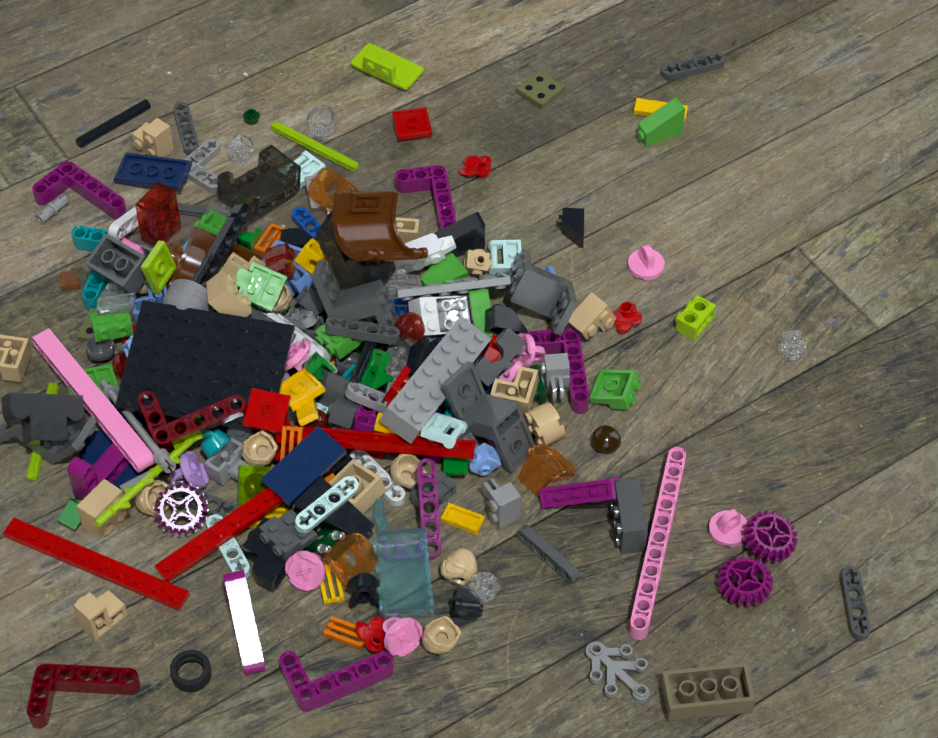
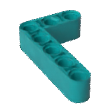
[71,226,121,311]

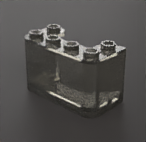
[217,145,301,222]
[316,211,396,289]

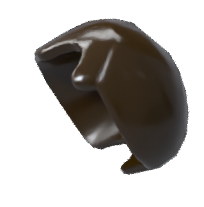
[590,425,621,454]

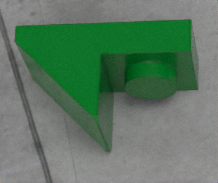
[361,349,395,389]

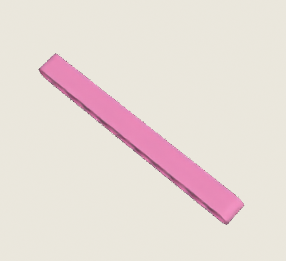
[31,328,156,473]
[629,447,686,640]

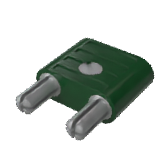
[304,528,346,555]

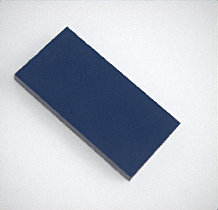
[113,153,192,192]
[261,426,347,507]
[78,429,142,489]

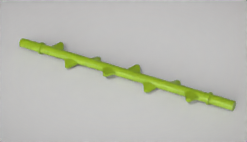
[94,424,207,528]

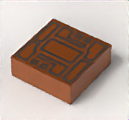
[59,270,80,291]

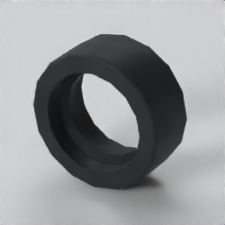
[170,650,212,693]

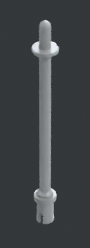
[100,380,176,473]

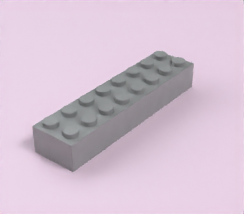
[379,316,492,444]

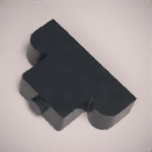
[1,393,84,448]
[243,514,317,593]

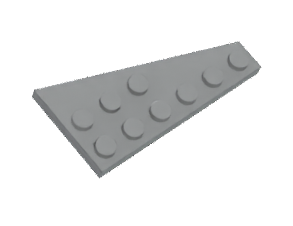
[396,272,511,300]

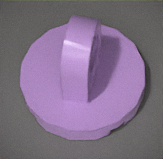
[169,451,209,490]

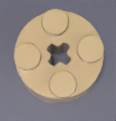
[524,402,566,449]

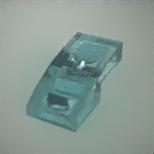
[375,499,389,545]

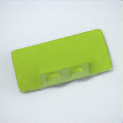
[351,43,424,90]

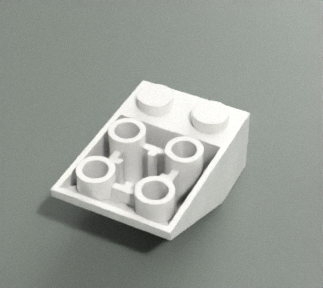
[408,295,471,338]

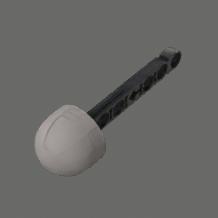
[163,203,250,312]

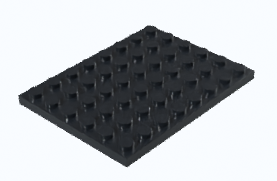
[115,300,295,435]

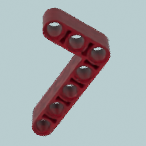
[138,391,247,448]
[27,663,141,729]

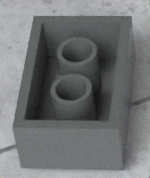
[84,233,147,296]
[610,479,648,554]

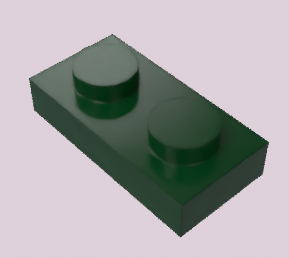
[529,364,547,406]

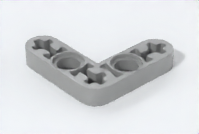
[184,139,222,194]
[282,292,318,329]
[345,371,403,413]

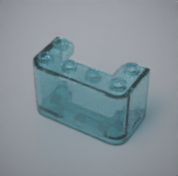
[373,527,435,620]

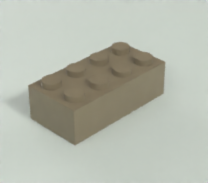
[661,662,755,721]

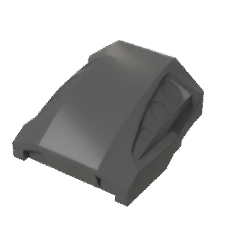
[315,368,360,407]

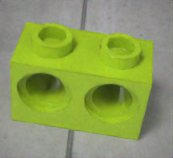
[675,295,716,341]

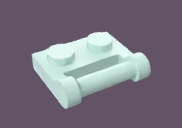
[278,151,326,189]
[488,240,521,275]
[420,412,468,449]

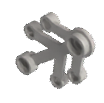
[586,642,650,704]

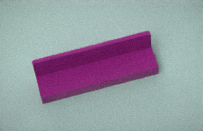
[539,477,620,508]

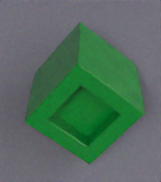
[235,227,262,251]
[303,351,336,380]
[443,457,468,479]
[57,498,80,530]

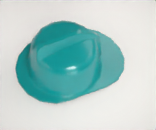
[200,429,232,462]

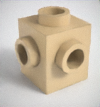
[463,249,492,277]

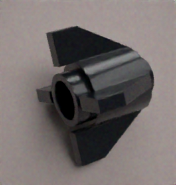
[347,572,381,609]
[448,586,483,627]

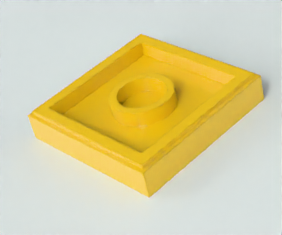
[280,368,326,412]

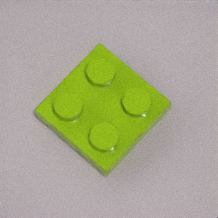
[141,240,177,294]

